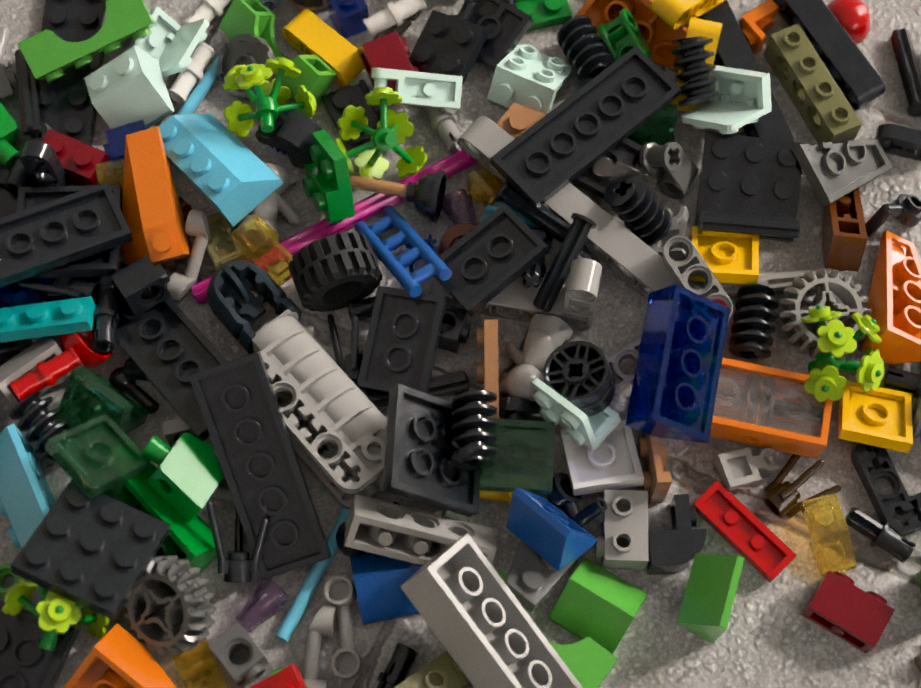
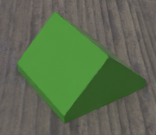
[677,553,745,643]
[548,557,648,654]

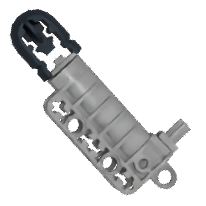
[207,261,413,510]

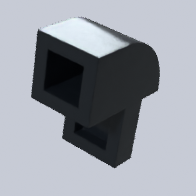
[255,110,322,170]
[647,494,707,575]

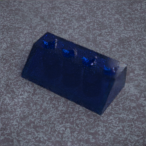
[625,284,730,443]

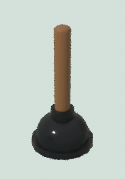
[349,170,447,223]

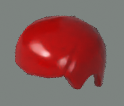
[827,0,870,44]
[60,326,114,369]

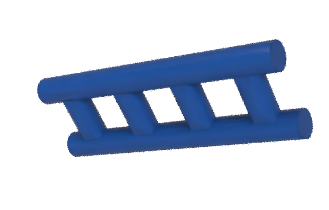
[354,205,452,298]

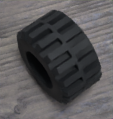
[289,232,383,312]

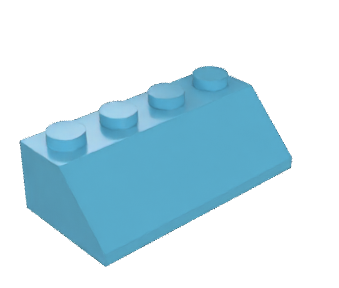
[159,114,283,227]
[0,423,55,549]

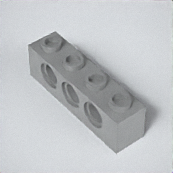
[344,494,497,566]

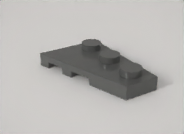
[791,139,893,207]
[505,540,584,613]

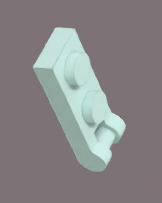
[370,68,463,110]

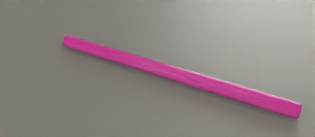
[190,149,478,304]

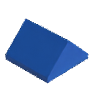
[506,488,597,572]
[350,552,423,625]

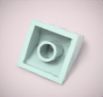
[84,46,174,143]

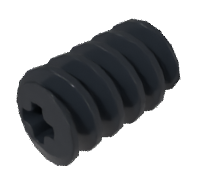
[557,15,613,86]
[671,36,719,107]
[604,174,672,245]
[728,284,779,360]
[451,390,497,471]
[9,391,86,470]

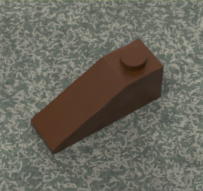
[822,187,868,272]

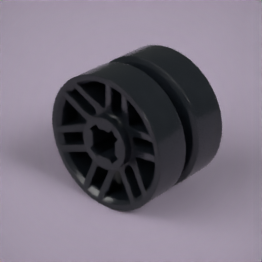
[544,341,616,417]

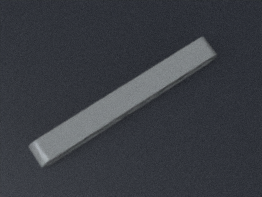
[458,115,701,325]

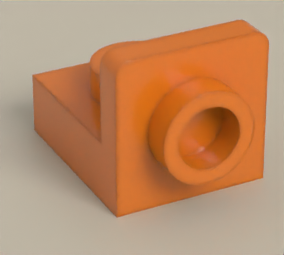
[739,0,779,54]

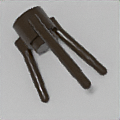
[762,454,841,518]

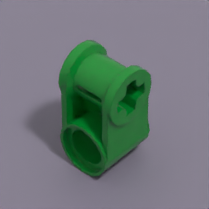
[598,8,652,61]

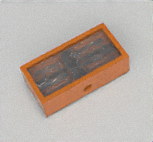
[679,352,833,459]

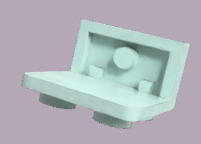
[125,6,209,78]
[487,45,573,114]
[681,66,772,134]
[531,377,621,451]

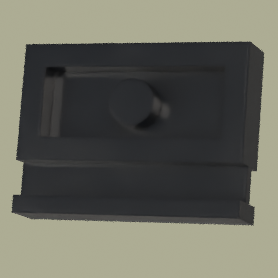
[321,79,380,151]

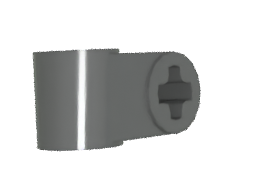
[639,142,698,200]

